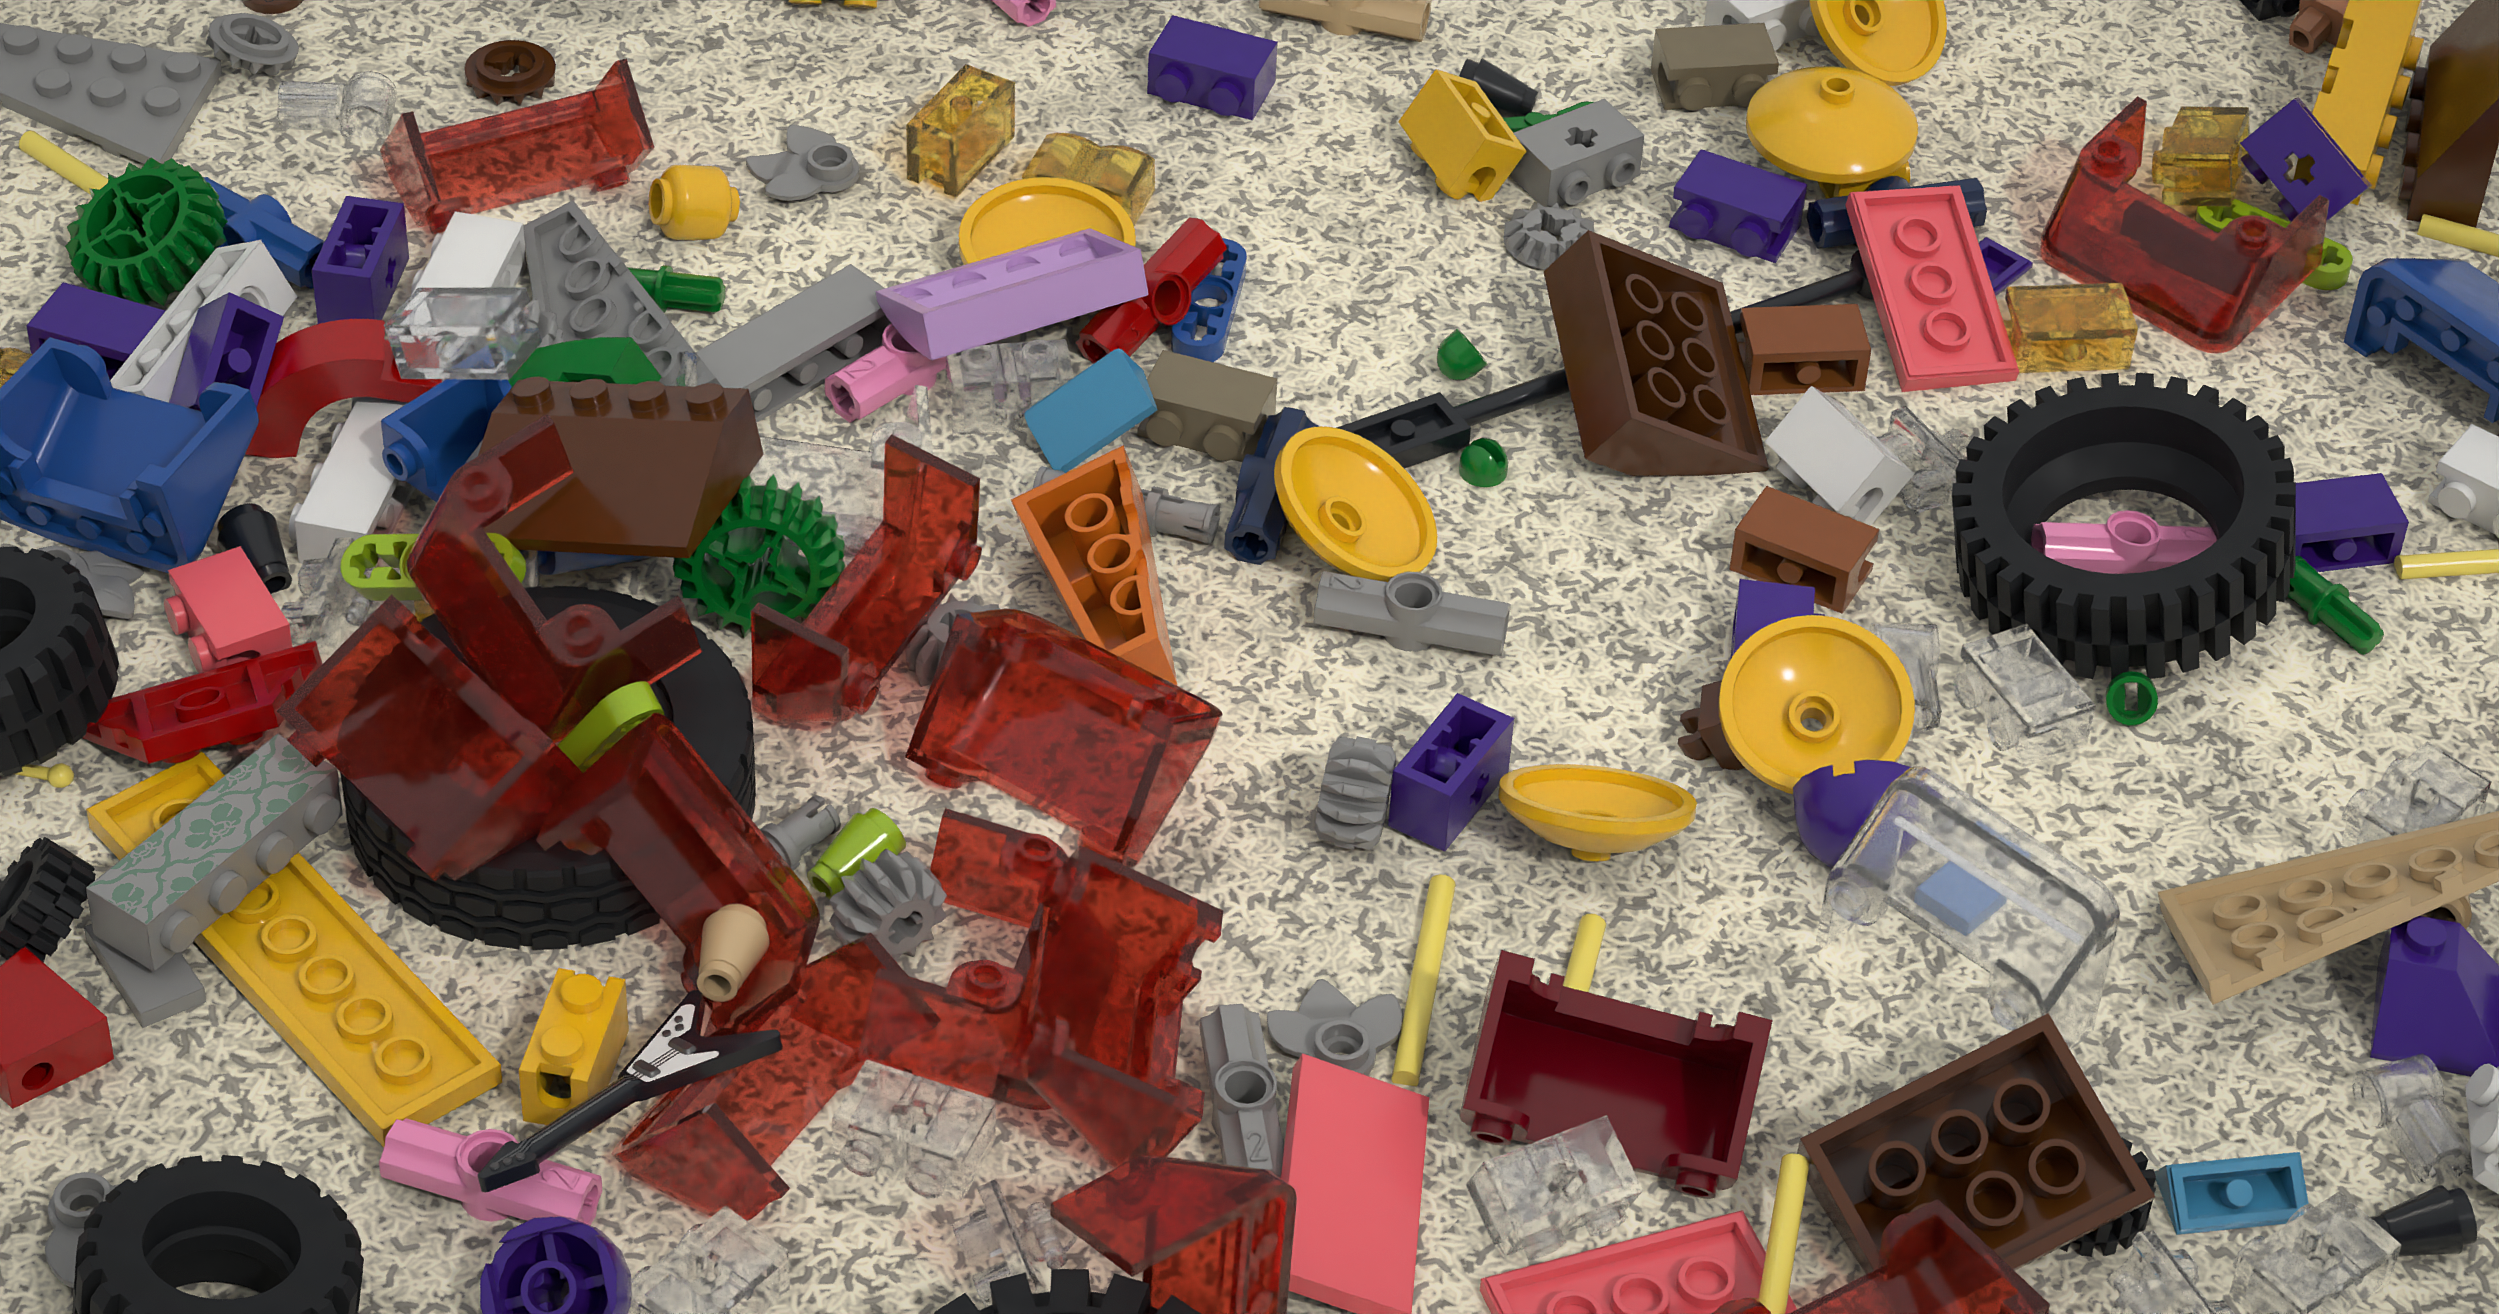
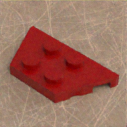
[82,641,323,764]

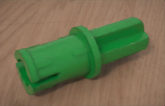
[627,265,726,313]
[2287,556,2384,655]

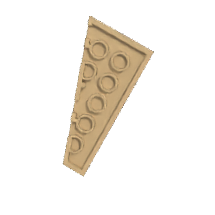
[2158,811,2499,1005]

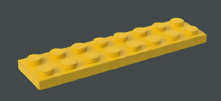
[86,751,503,1147]

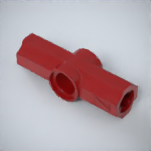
[1076,217,1227,364]

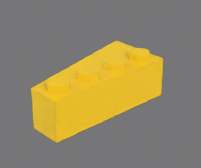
[2293,0,2424,205]

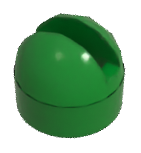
[1437,328,1488,381]
[1459,438,1508,487]
[2105,671,2158,725]

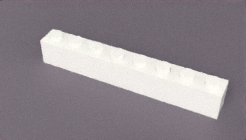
[289,211,526,576]

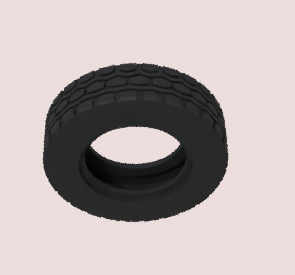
[338,585,756,950]

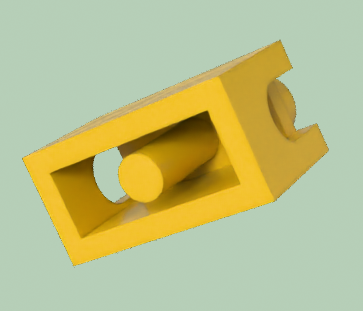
[1398,69,1527,202]
[519,968,629,1133]

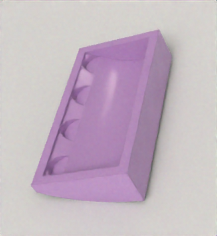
[875,228,1149,360]

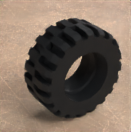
[0,546,119,777]
[72,1155,364,1314]

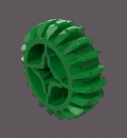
[65,157,228,306]
[672,474,845,639]

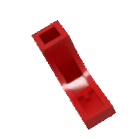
[245,319,442,458]

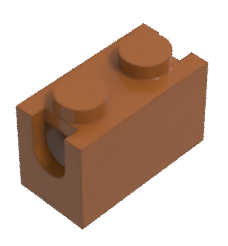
[1738,304,1871,395]
[1729,486,1880,614]

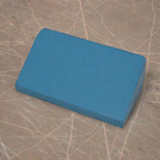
[1024,348,1158,473]
[2154,1152,2311,1235]

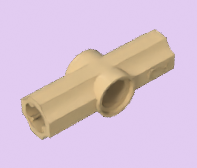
[1259,0,1432,42]

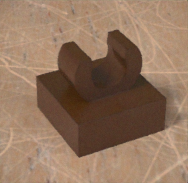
[1677,680,1745,770]

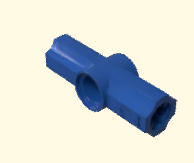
[203,177,325,289]

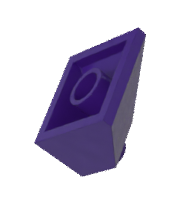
[2370,916,2499,1077]

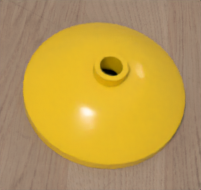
[1809,0,1947,86]
[1746,66,1918,184]
[959,177,1136,265]
[1274,426,1437,582]
[1719,615,1915,794]
[1498,764,1697,861]

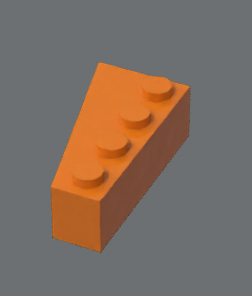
[1011,445,1178,712]

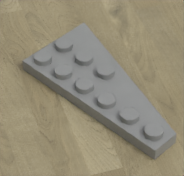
[0,23,222,164]
[523,200,724,388]

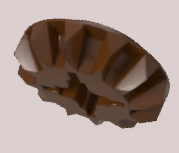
[465,40,556,106]

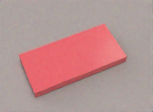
[1845,185,2019,392]
[1269,1053,1429,1314]
[1480,1210,1800,1314]

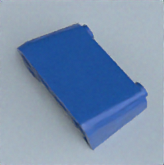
[2344,258,2499,423]
[0,337,259,573]
[381,350,651,575]

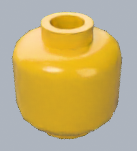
[648,165,740,241]

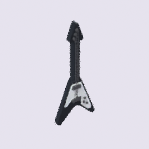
[478,990,783,1193]

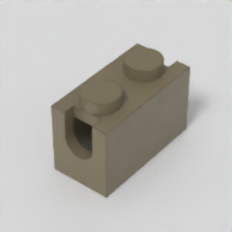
[1651,23,1779,111]
[1137,350,1278,462]

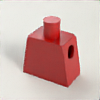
[0,947,114,1109]

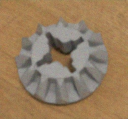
[206,13,299,75]
[1504,202,1594,270]

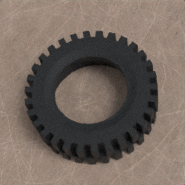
[1952,373,2296,680]

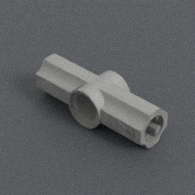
[1314,571,1511,656]
[1199,1004,1284,1203]

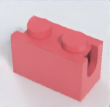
[164,546,292,673]

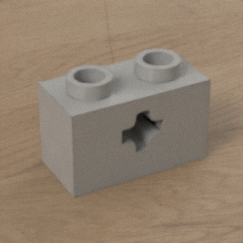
[1509,98,1644,207]

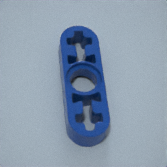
[1171,238,1247,362]

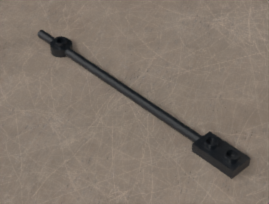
[1336,250,1874,469]

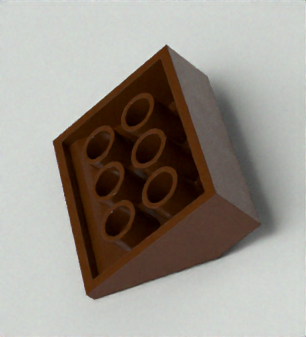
[2398,0,2499,228]
[1544,230,1769,476]
[453,377,764,558]
[1797,1013,2155,1314]

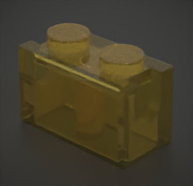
[906,64,1015,198]
[2152,106,2250,207]
[2003,283,2138,373]

